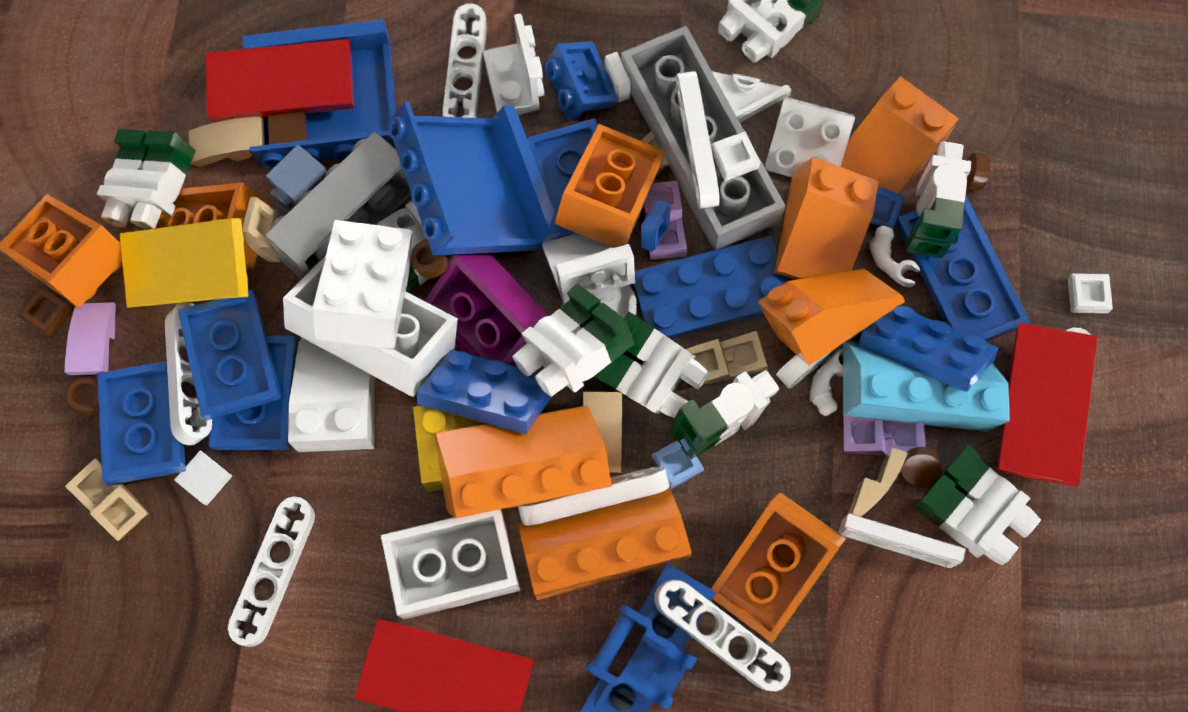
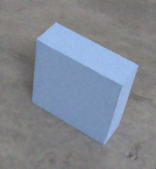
[651,439,704,490]

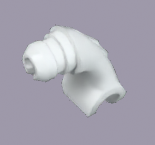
[868,226,920,288]
[810,348,843,416]

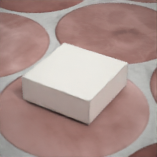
[604,52,631,103]
[711,131,760,181]
[1068,273,1113,313]
[175,450,232,506]

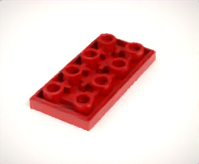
[206,39,354,122]
[996,323,1098,487]
[354,618,534,712]

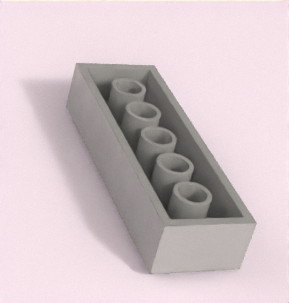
[621,26,786,250]

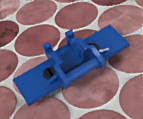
[581,563,716,712]

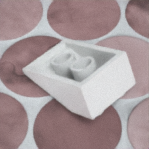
[288,341,375,452]

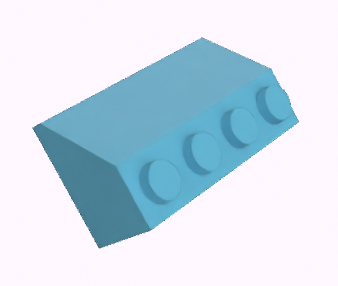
[843,340,1010,432]

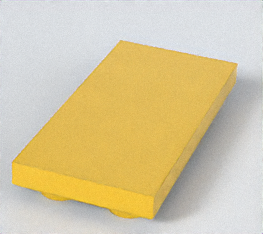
[119,218,249,308]

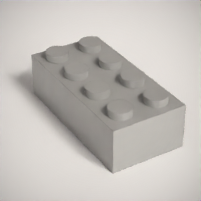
[266,131,411,279]

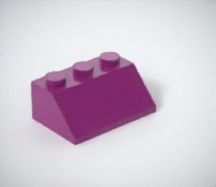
[425,253,549,367]

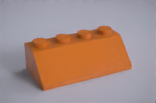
[434,405,612,518]
[518,488,692,600]

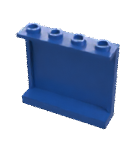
[243,20,397,169]
[387,102,562,255]

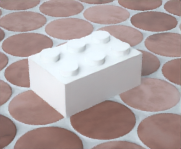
[313,220,412,349]
[381,509,520,620]

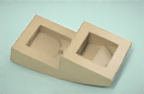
[189,116,265,168]
[242,197,281,262]
[686,331,769,385]
[583,392,622,474]
[848,447,908,517]
[65,459,148,541]

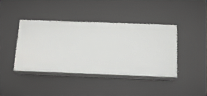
[838,514,966,569]

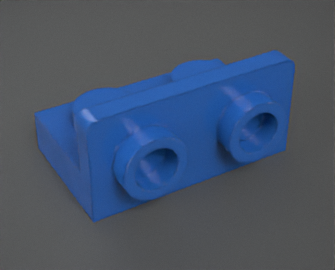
[544,41,619,122]

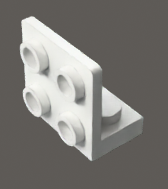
[483,13,544,115]
[765,97,855,177]
[543,233,635,304]

